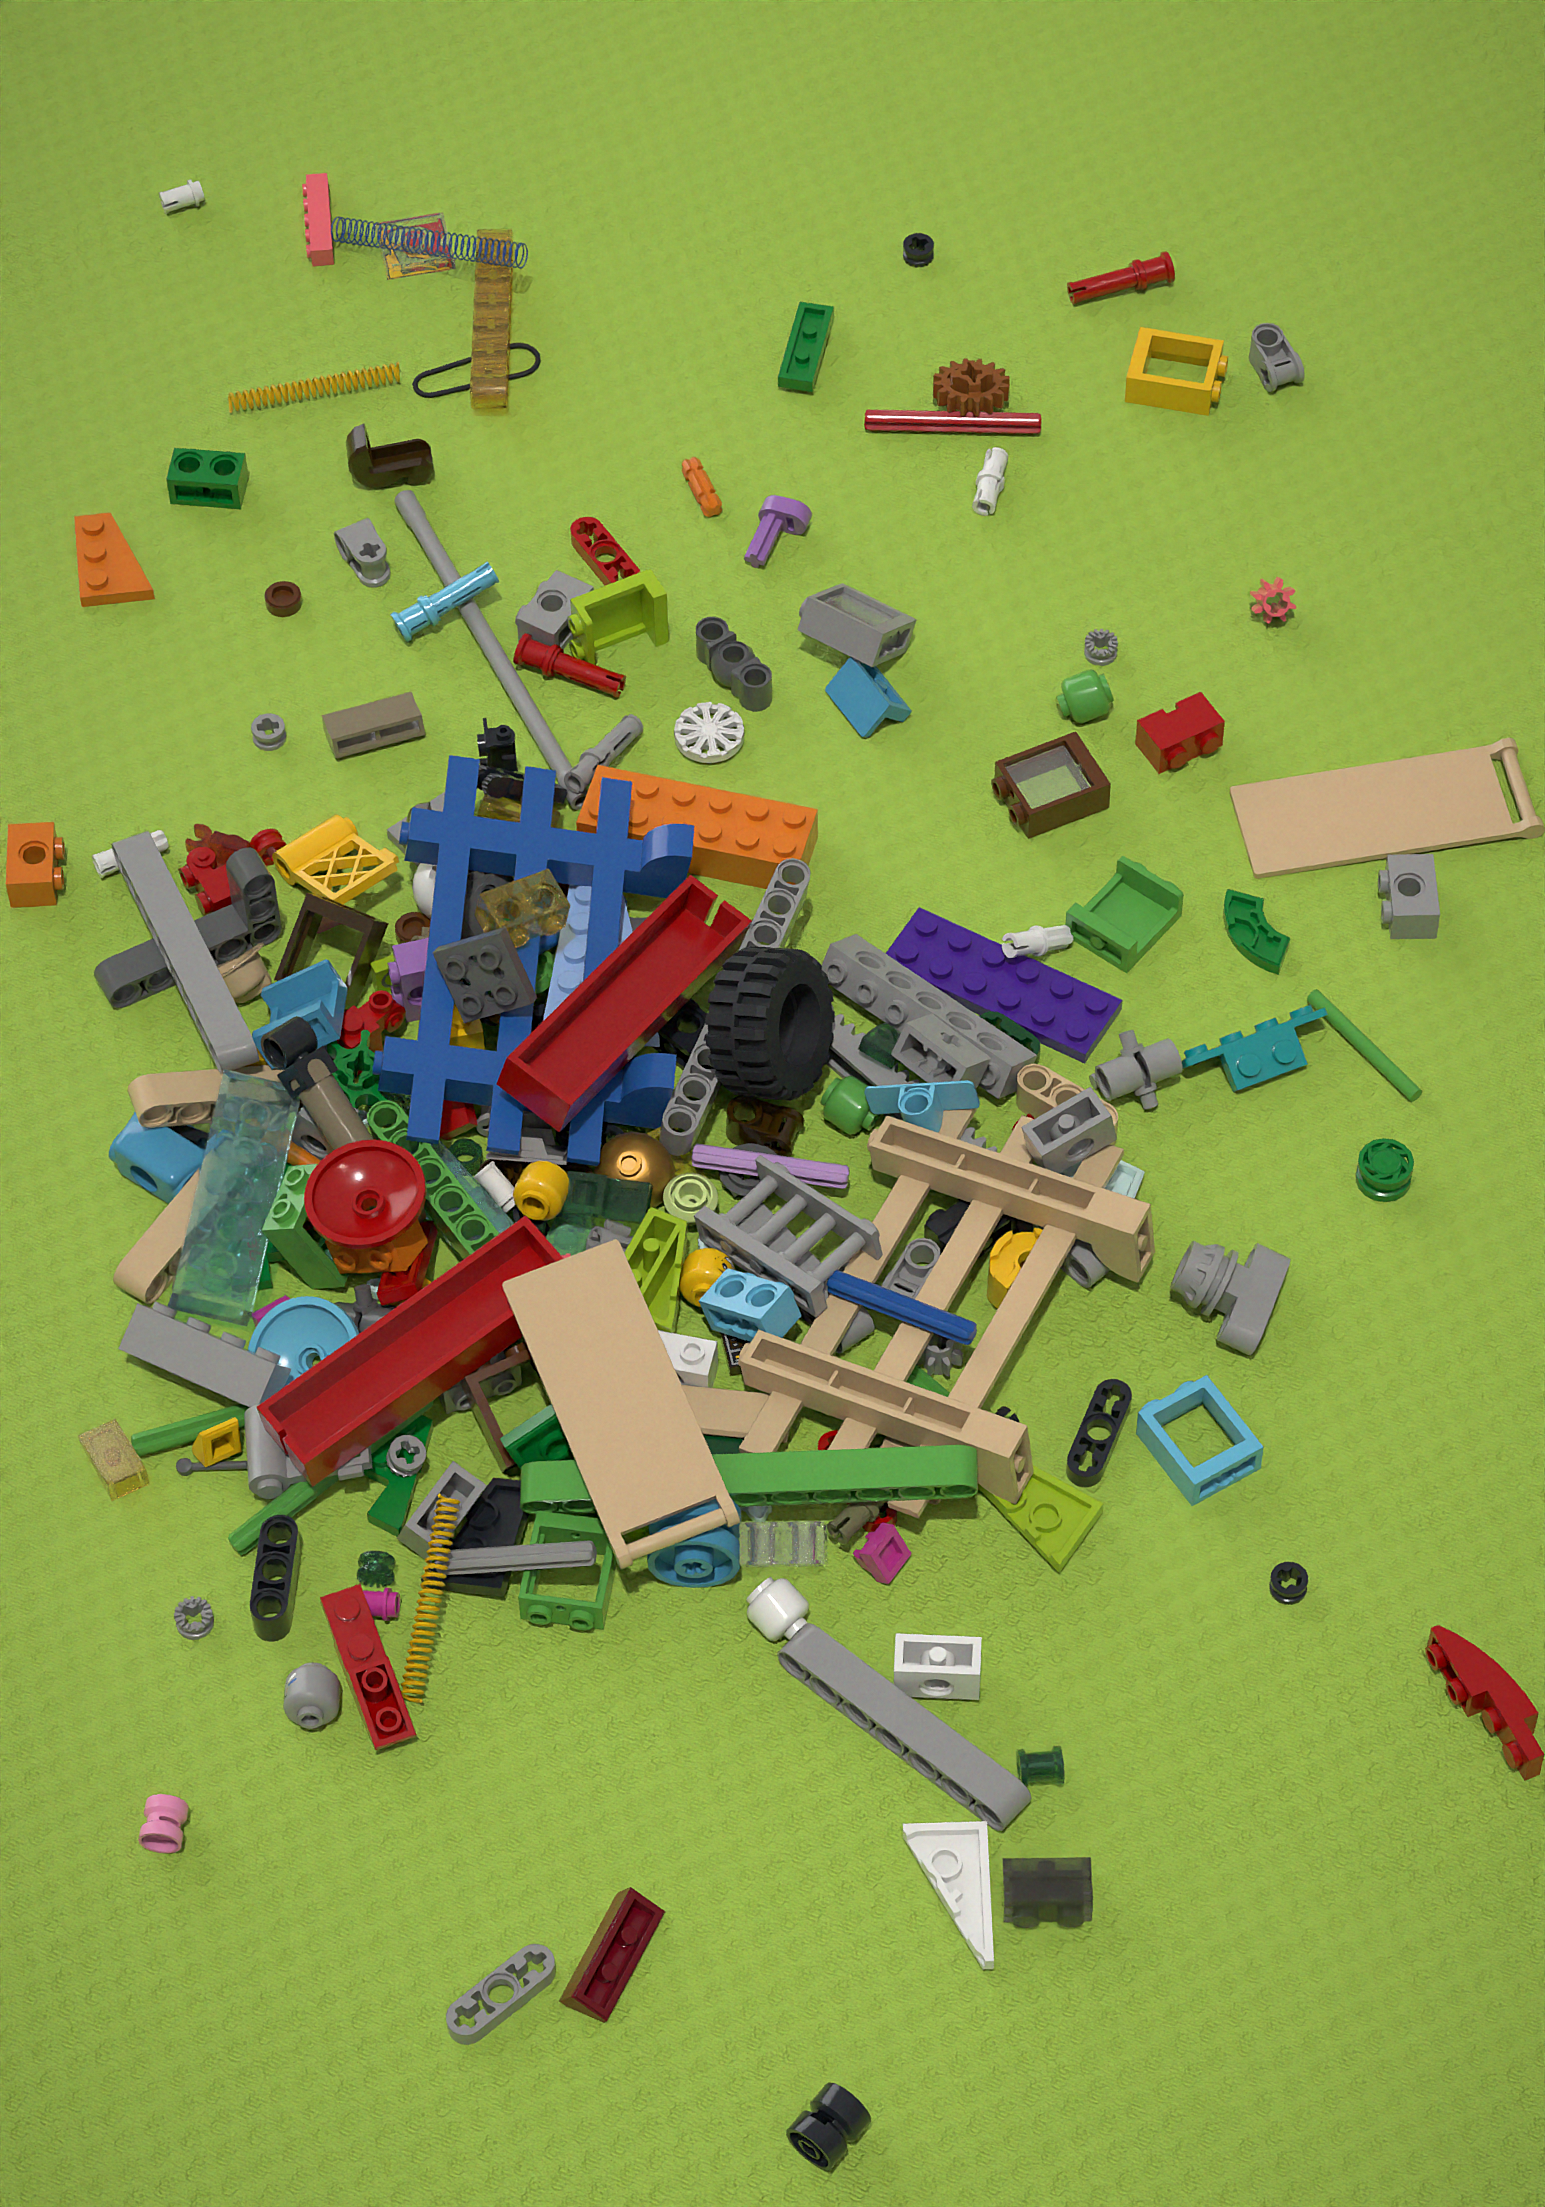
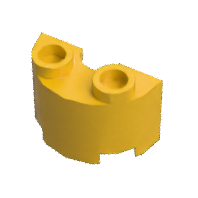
[987,1228,1043,1309]

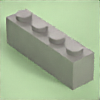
[118,1301,291,1407]

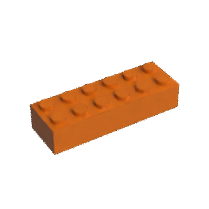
[576,765,818,889]

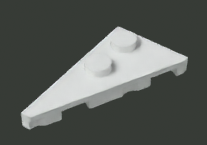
[903,1821,994,1969]

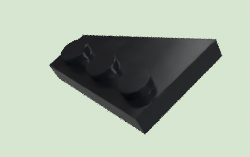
[421,1478,529,1597]

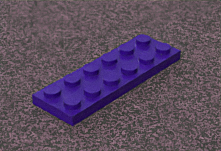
[885,907,1123,1064]

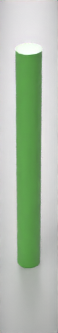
[1307,989,1422,1102]

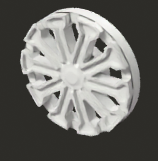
[674,702,744,763]

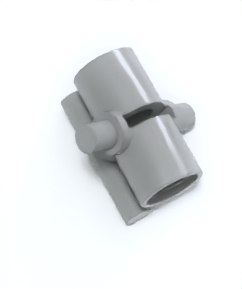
[1089,1030,1182,1109]

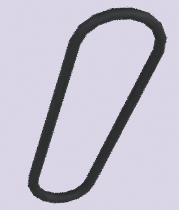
[412,343,541,398]

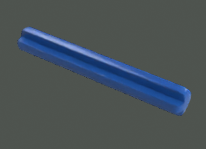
[827,1270,977,1345]

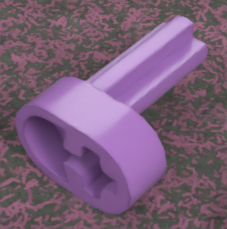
[744,495,812,568]

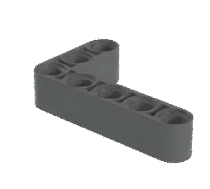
[94,848,282,1008]

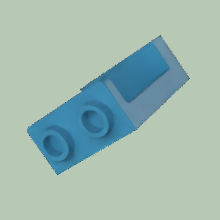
[252,960,347,1069]

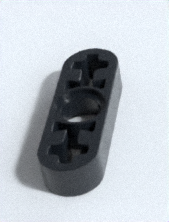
[1066,1379,1132,1487]

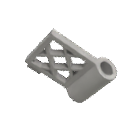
[244,1404,372,1499]

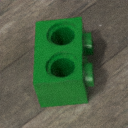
[166,448,249,510]

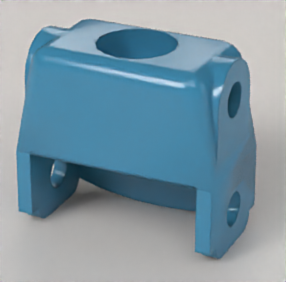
[109,1112,235,1204]

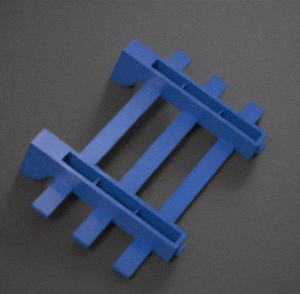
[372,755,694,1166]

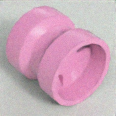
[138,1794,189,1854]

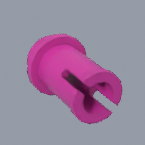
[363,1587,400,1621]

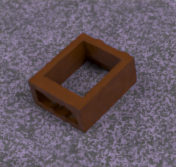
[460,1342,547,1473]

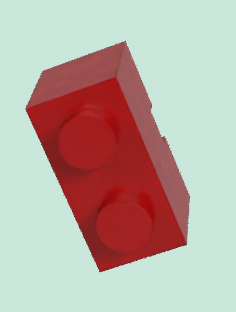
[1135,692,1225,774]

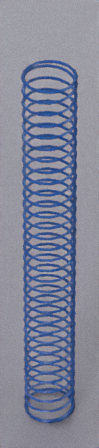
[331,216,528,269]

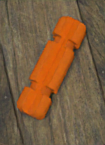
[682,457,722,517]

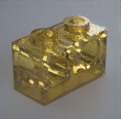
[474,869,570,948]

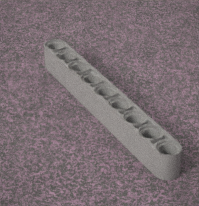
[111,831,259,1075]
[659,858,811,1156]

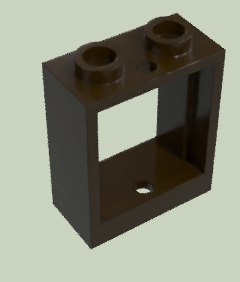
[274,893,389,1009]

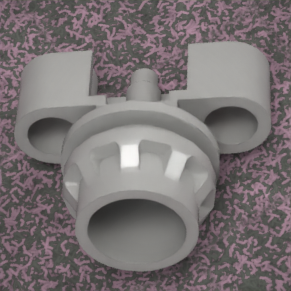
[1170,1241,1291,1356]

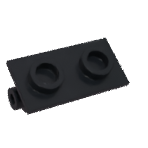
[477,718,518,772]

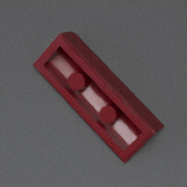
[559,1887,665,2023]

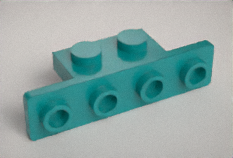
[1182,1005,1328,1092]

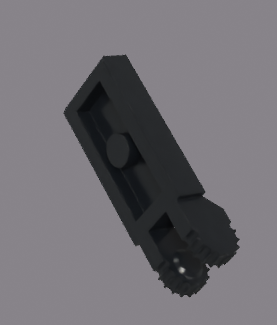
[477,765,568,804]

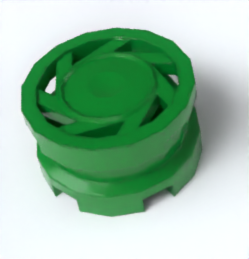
[1355,1138,1414,1202]

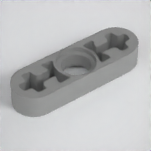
[446,1944,556,2045]

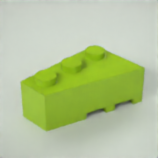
[624,1207,687,1333]

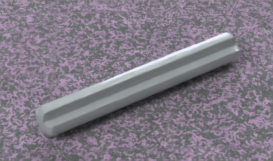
[434,1541,597,1575]

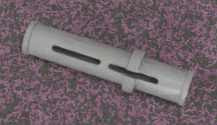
[564,714,643,793]

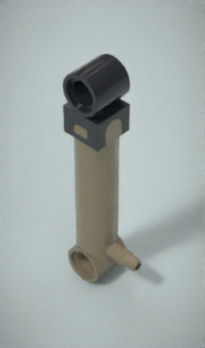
[261,1016,426,1224]

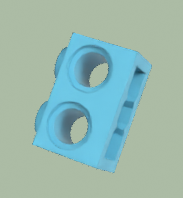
[699,1268,802,1342]

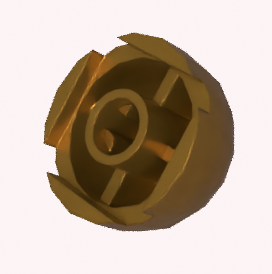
[594,1132,675,1214]

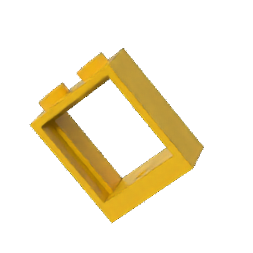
[1125,327,1229,416]

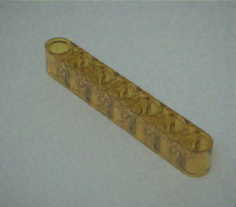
[470,229,513,409]

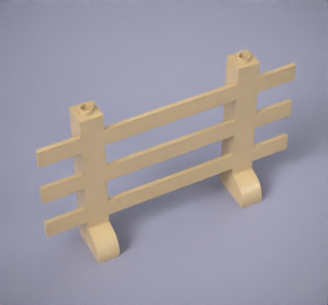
[738,1108,1155,1518]

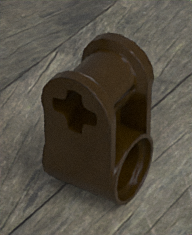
[726,1096,805,1157]

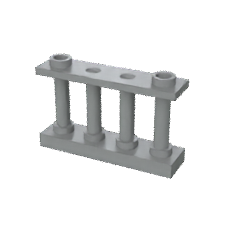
[694,1155,883,1318]

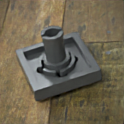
[433,927,537,1023]

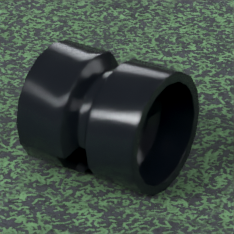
[786,2082,871,2171]

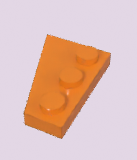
[74,513,155,607]

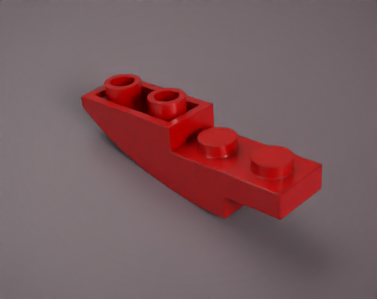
[320,1584,416,1750]
[1425,1625,1545,1781]

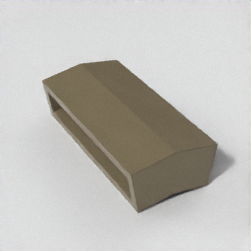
[322,692,425,758]

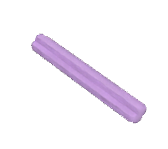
[692,1144,850,1189]

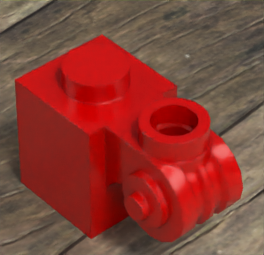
[178,847,232,916]
[337,990,406,1076]

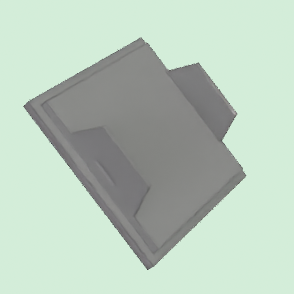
[486,1127,568,1165]

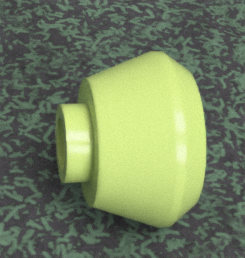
[663,1173,718,1226]

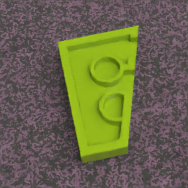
[978,1465,1104,1573]

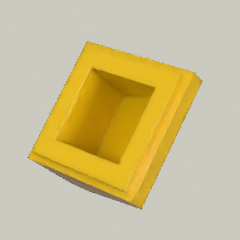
[192,1417,242,1467]

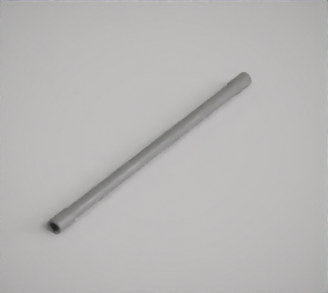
[394,490,588,810]

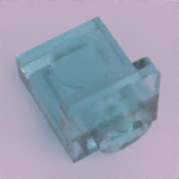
[546,1201,596,1256]

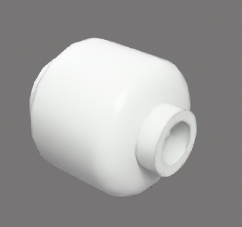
[746,1577,809,1641]

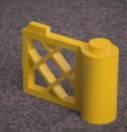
[272,814,399,904]

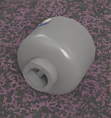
[283,1662,340,1729]

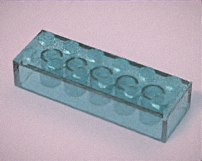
[168,1069,300,1327]

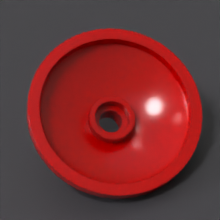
[304,1139,427,1249]

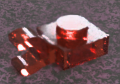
[185,824,250,867]

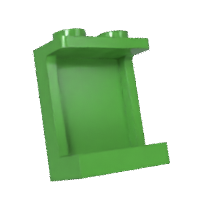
[1065,856,1184,974]

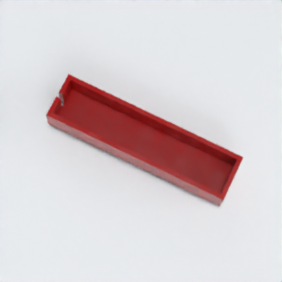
[496,875,752,1132]
[256,1215,564,1487]

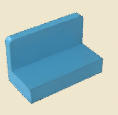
[825,656,912,738]

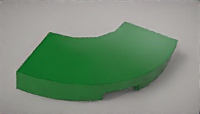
[1223,889,1290,975]

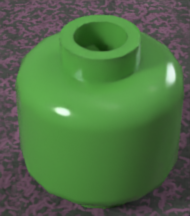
[1056,669,1114,724]
[820,1076,881,1135]

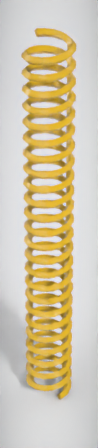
[228,362,400,413]
[401,1493,461,1703]

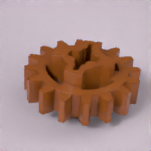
[933,358,1010,417]

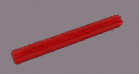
[864,409,1042,434]

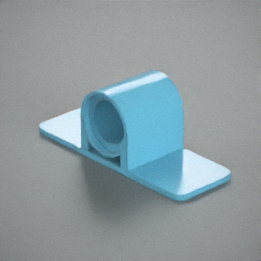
[864,1080,980,1132]

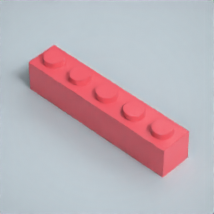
[302,173,334,267]

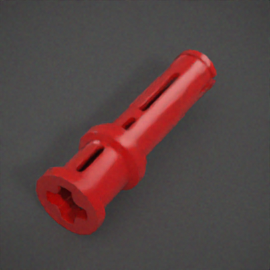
[1067,251,1175,305]
[513,633,626,698]

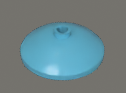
[248,1296,359,1387]

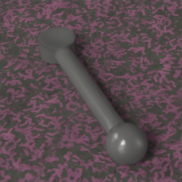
[176,1458,248,1476]

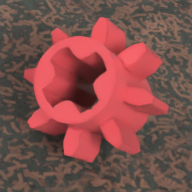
[1250,577,1297,624]

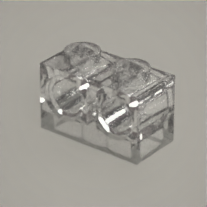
[739,1521,828,1567]

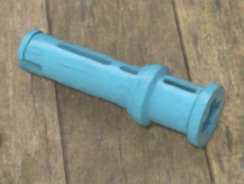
[390,562,499,643]

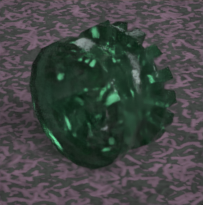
[356,1550,396,1588]

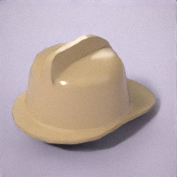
[217,942,272,1003]

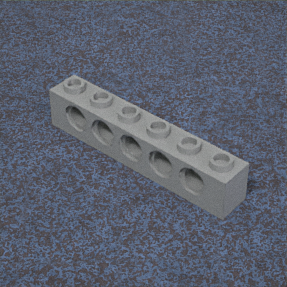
[822,934,1037,1099]

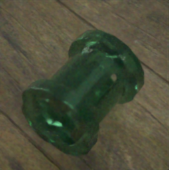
[1016,1745,1065,1787]

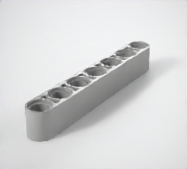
[777,1623,1032,1831]

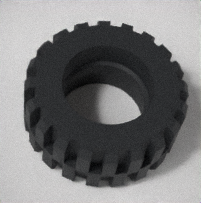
[705,946,835,1101]

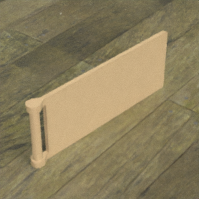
[1230,738,1545,879]
[502,1239,740,1570]

